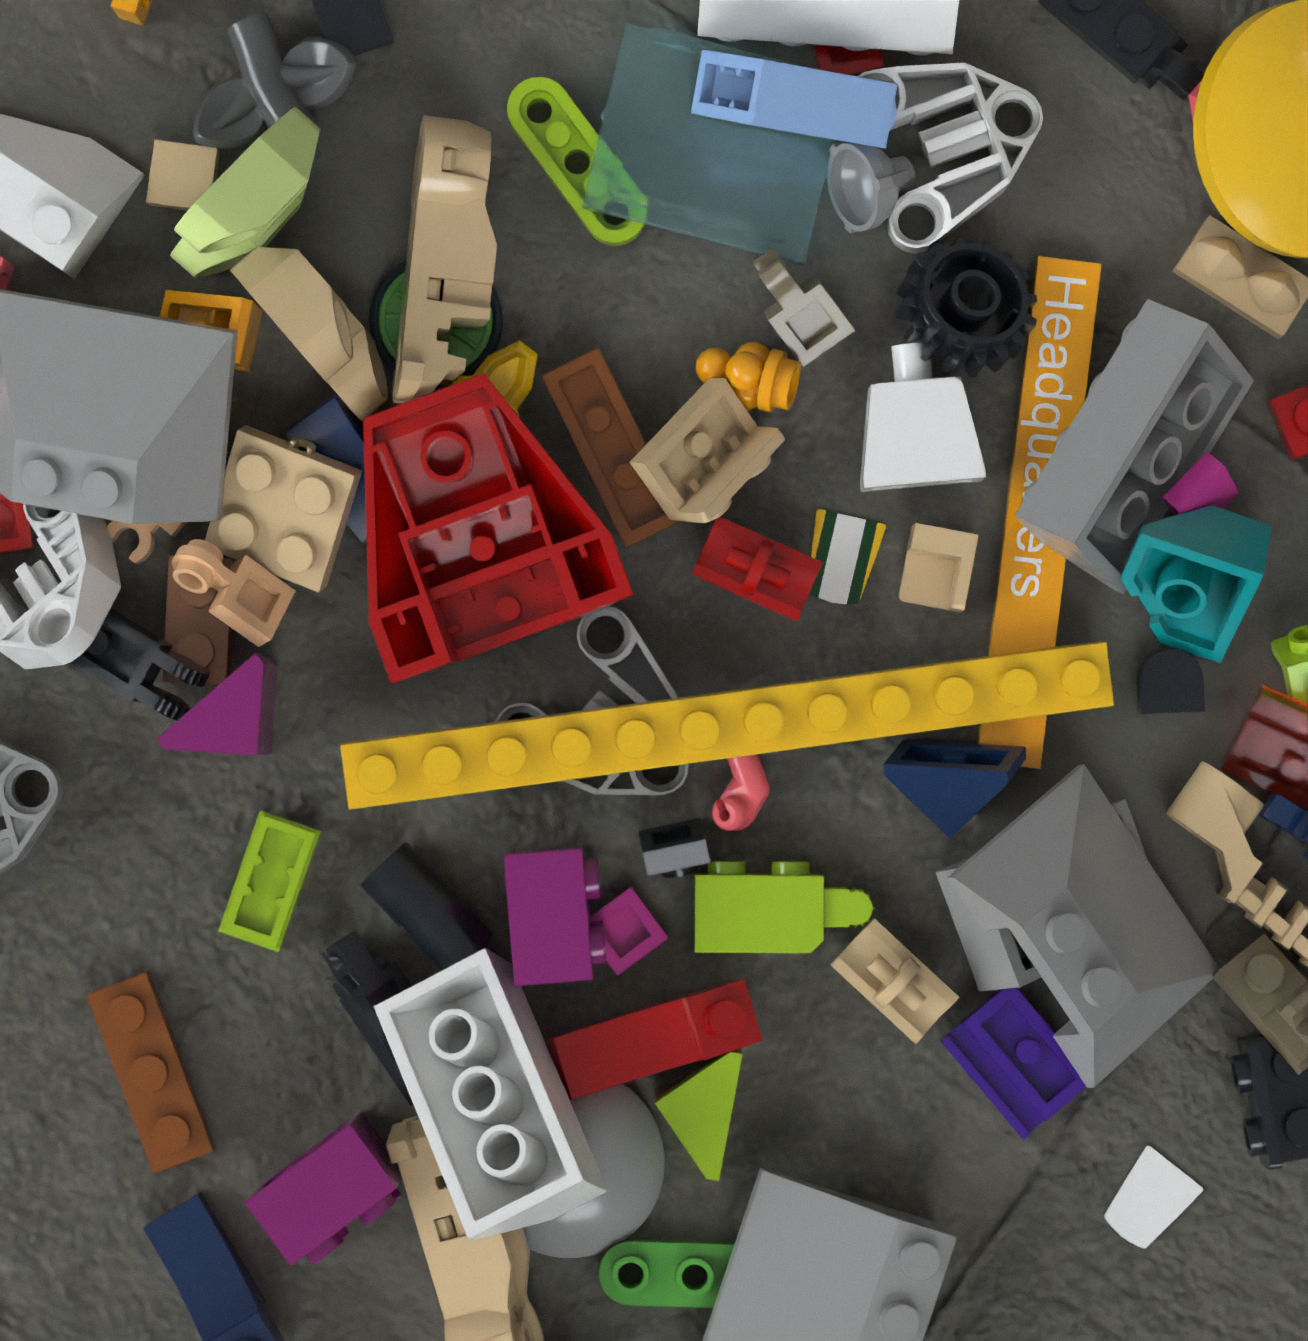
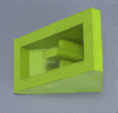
[655,1048,743,1181]

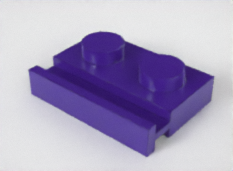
[939,988,1086,1140]

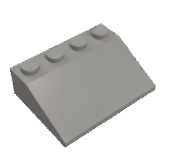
[702,1168,957,1341]

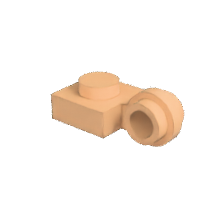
[172,539,296,647]

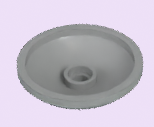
[523,1083,665,1258]

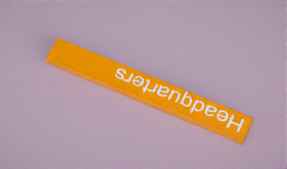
[977,256,1102,769]

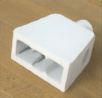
[860,342,986,492]

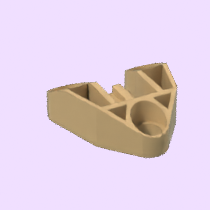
[230,247,388,422]

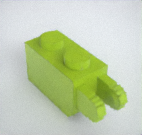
[694,861,875,953]

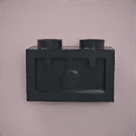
[1230,1034,1308,1170]

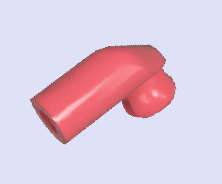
[712,754,770,831]

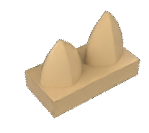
[1172,215,1308,339]

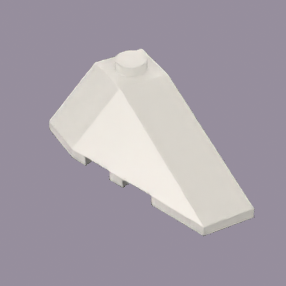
[0,114,144,280]

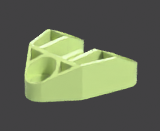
[170,107,320,278]

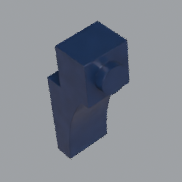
[143,1192,285,1341]

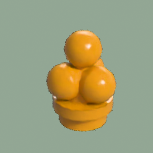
[695,342,801,413]

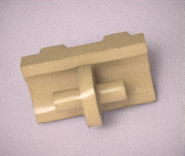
[830,917,959,1044]

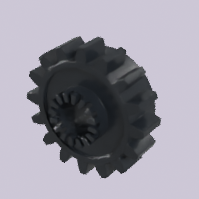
[895,236,1037,377]

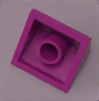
[156,653,277,756]

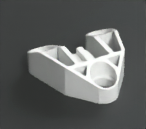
[857,63,1043,254]
[0,504,121,669]

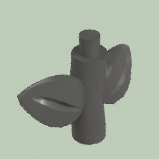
[193,12,357,162]

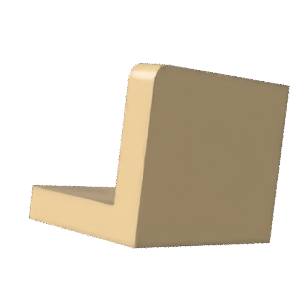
[898,523,979,613]

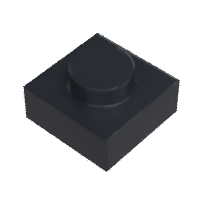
[639,818,711,878]

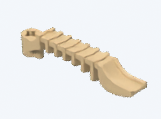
[1165,761,1308,969]

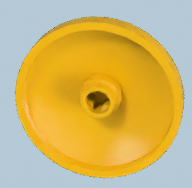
[1193,0,1308,258]

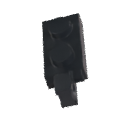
[1039,0,1204,100]
[321,931,413,1106]

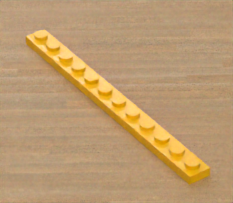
[340,641,1114,810]

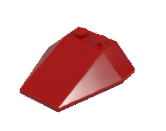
[363,373,634,684]

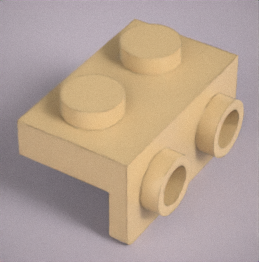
[629,377,785,523]

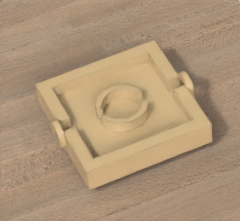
[205,425,363,593]

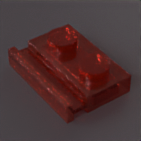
[1221,684,1308,808]

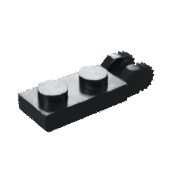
[70,608,210,721]

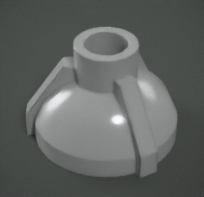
[827,141,916,233]

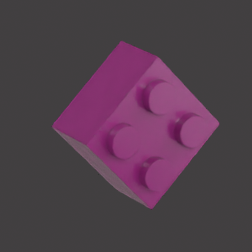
[503,845,606,986]
[245,1111,402,1266]

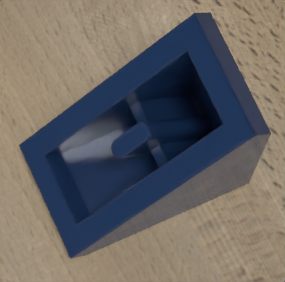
[883,739,1026,838]

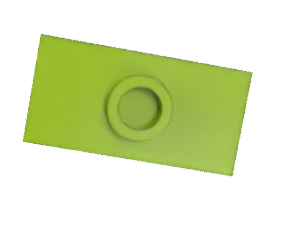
[218,810,322,952]

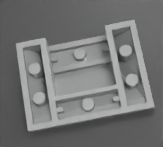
[0,289,238,524]
[947,764,1220,1088]

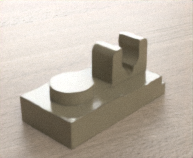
[1213,933,1308,1075]

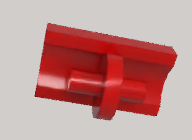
[691,517,823,621]

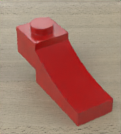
[546,979,763,1100]

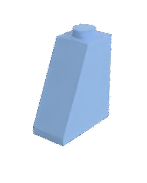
[691,50,898,149]

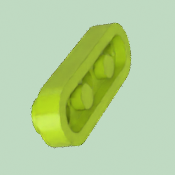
[507,77,647,246]

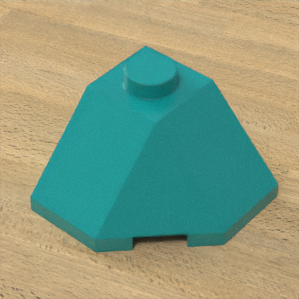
[1120,505,1272,663]

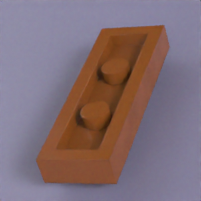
[541,348,682,549]
[86,971,216,1174]

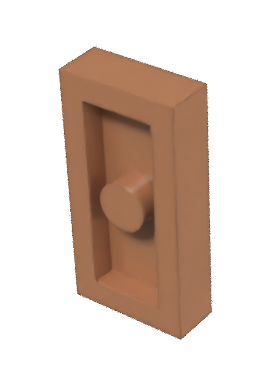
[162,555,235,685]

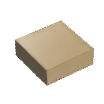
[146,139,220,210]

